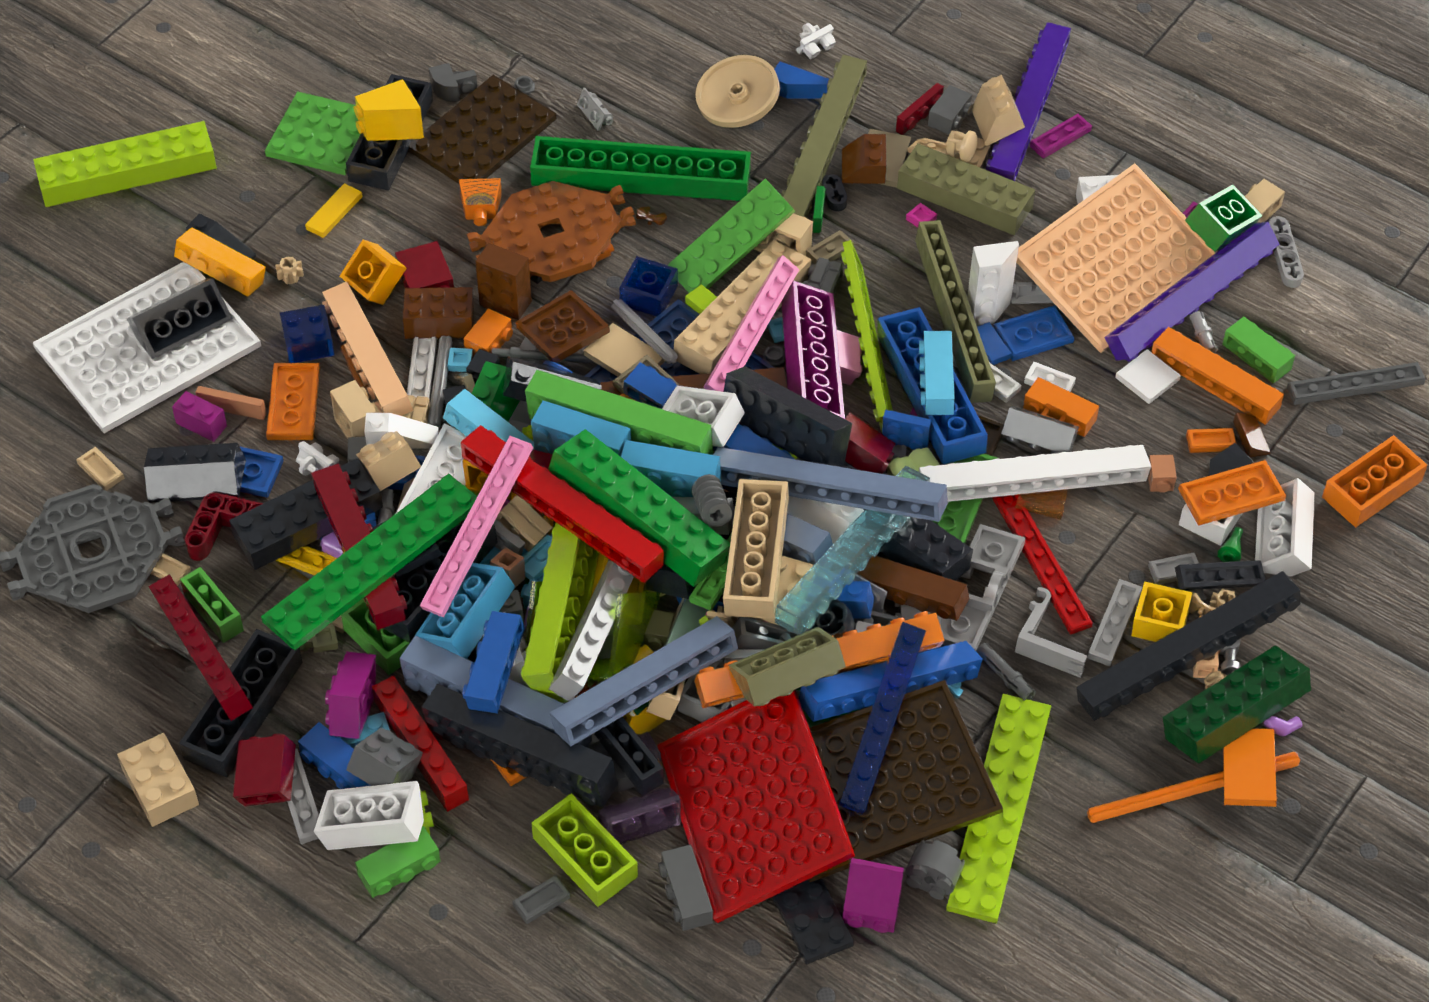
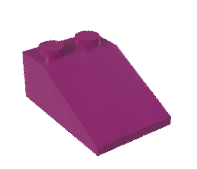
[843,858,904,933]

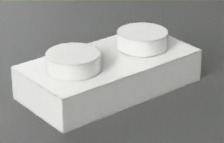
[1024,362,1076,392]

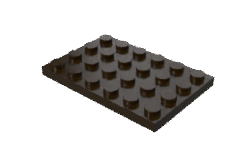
[408,75,557,184]

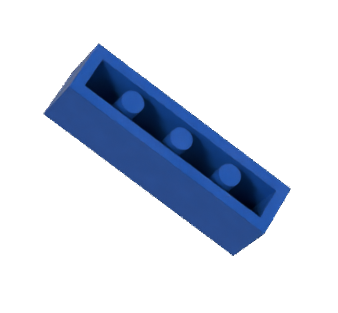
[462,611,525,713]
[298,722,371,789]

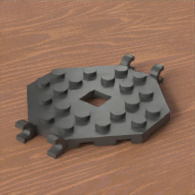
[0,484,185,613]

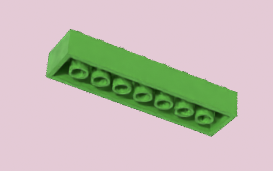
[525,370,713,455]

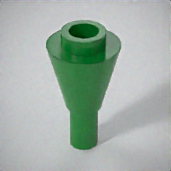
[1218,527,1243,562]

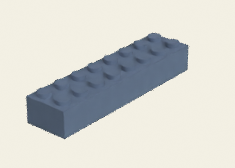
[400,636,592,748]

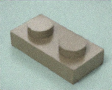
[806,230,854,264]

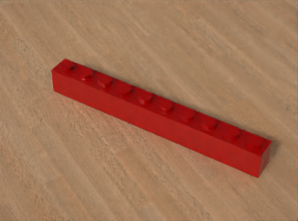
[461,425,664,583]

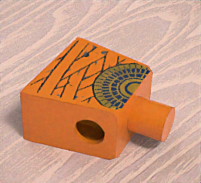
[459,178,502,226]

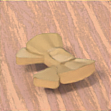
[1189,593,1216,615]

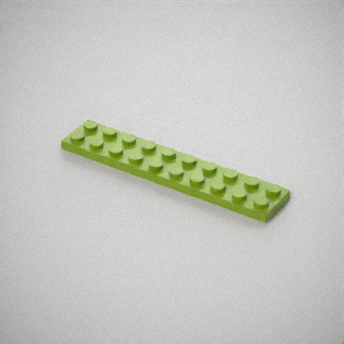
[841,240,893,432]
[946,694,1051,924]

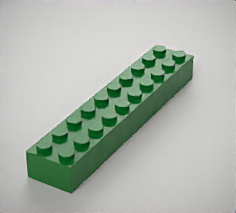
[530,136,751,201]

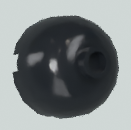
[803,598,854,638]

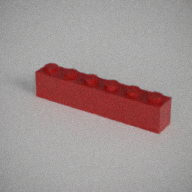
[372,675,469,812]

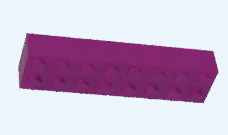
[781,281,845,419]

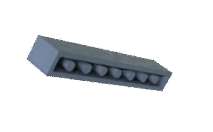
[550,616,738,746]

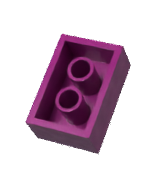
[325,651,376,739]

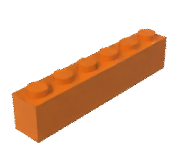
[1151,327,1284,425]

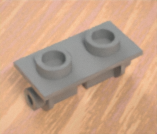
[577,88,613,131]
[1011,282,1053,304]

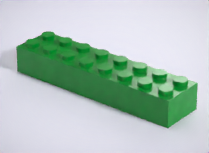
[548,429,730,587]

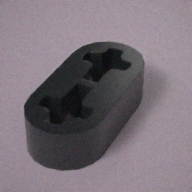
[822,174,847,211]

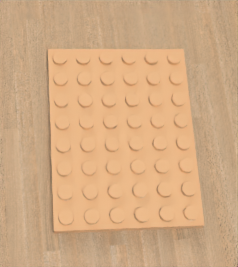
[1016,164,1218,353]

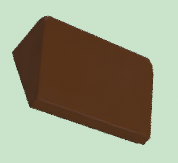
[1233,412,1270,458]

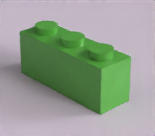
[1222,316,1295,384]
[180,567,244,643]
[355,826,441,898]

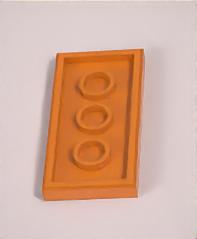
[266,363,320,440]
[1178,460,1286,526]
[1223,728,1277,807]

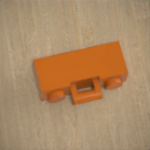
[1023,377,1099,437]

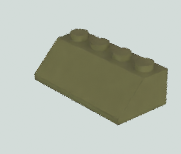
[728,627,846,706]

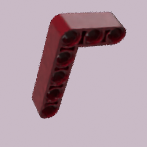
[185,492,263,561]

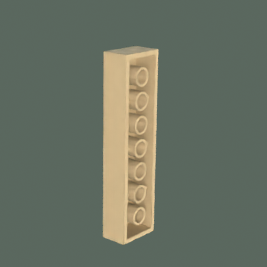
[674,240,811,374]

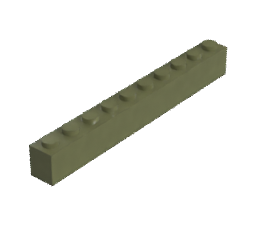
[781,55,867,219]
[915,220,996,403]

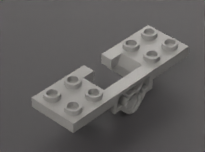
[937,524,1025,651]

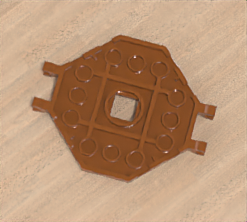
[467,181,636,282]

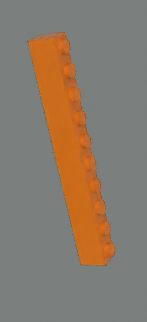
[694,611,945,708]

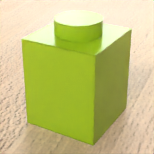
[685,284,717,314]

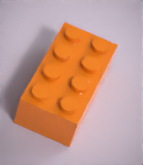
[1322,435,1427,528]

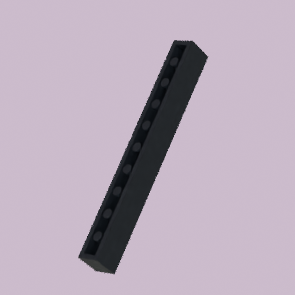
[1076,571,1301,721]

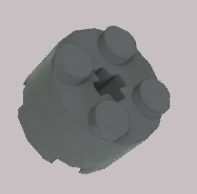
[906,840,965,899]

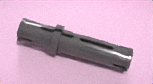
[976,642,1036,701]

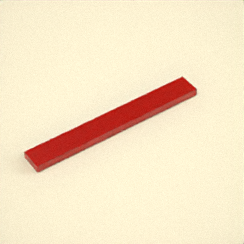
[992,494,1093,635]

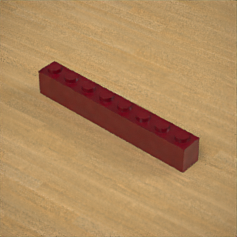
[311,463,407,630]
[148,574,253,721]

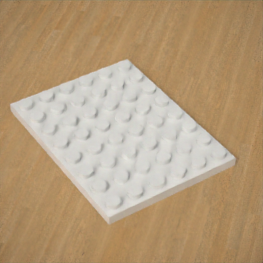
[33,262,261,433]

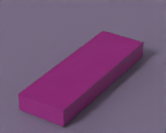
[1029,114,1092,159]

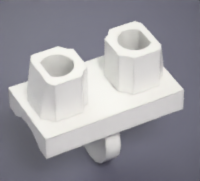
[796,23,836,59]
[296,441,339,476]

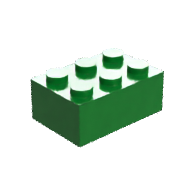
[1185,185,1263,252]

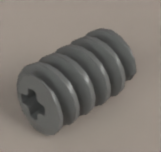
[692,474,732,527]

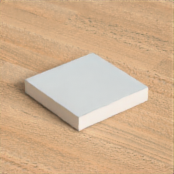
[1115,349,1181,404]

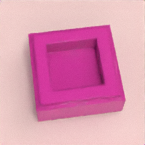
[906,203,937,228]

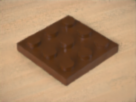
[516,290,610,363]

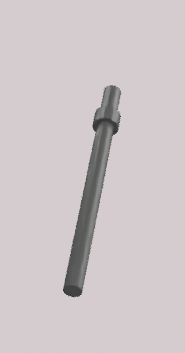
[492,347,595,363]

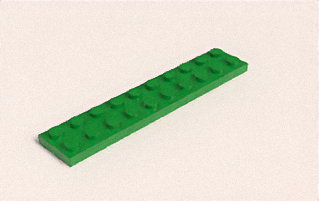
[261,473,478,650]

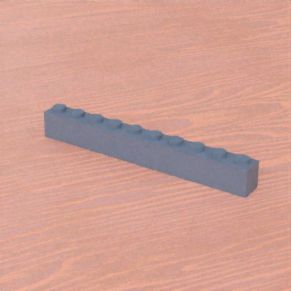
[713,447,948,522]

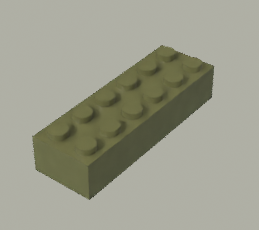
[897,143,1035,236]

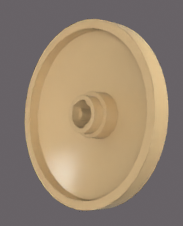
[696,55,780,128]

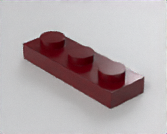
[896,83,944,135]

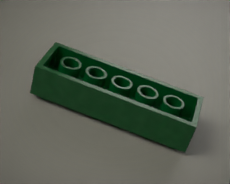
[1163,645,1311,764]

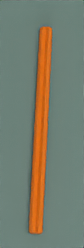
[1087,752,1300,823]

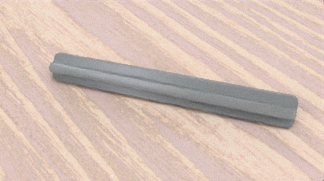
[611,299,678,364]
[427,336,453,428]

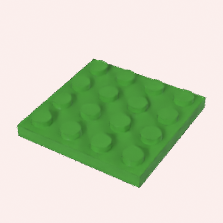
[265,91,360,175]

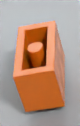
[463,308,513,357]

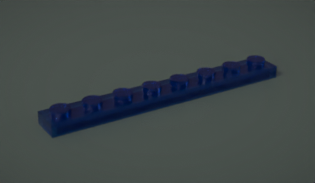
[839,622,926,814]

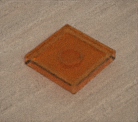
[1015,489,1068,520]

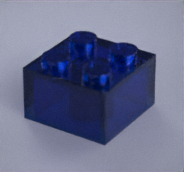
[619,256,678,316]
[280,305,335,363]

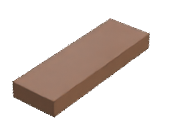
[196,386,266,420]

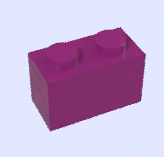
[172,391,227,442]

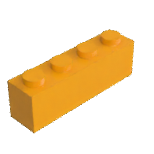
[174,227,266,296]

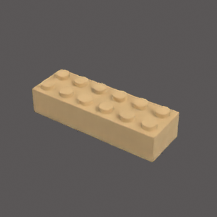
[723,479,789,619]

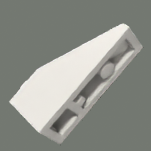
[365,413,439,449]

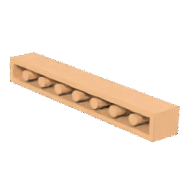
[322,281,413,416]

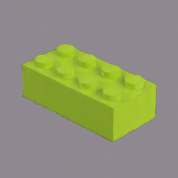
[531,793,638,907]

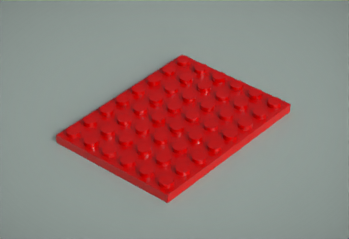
[657,689,855,923]

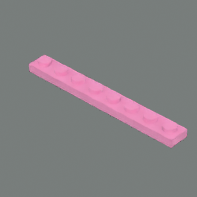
[704,255,799,392]
[420,436,533,618]

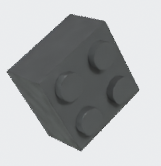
[346,727,423,786]

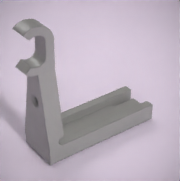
[1015,587,1087,678]

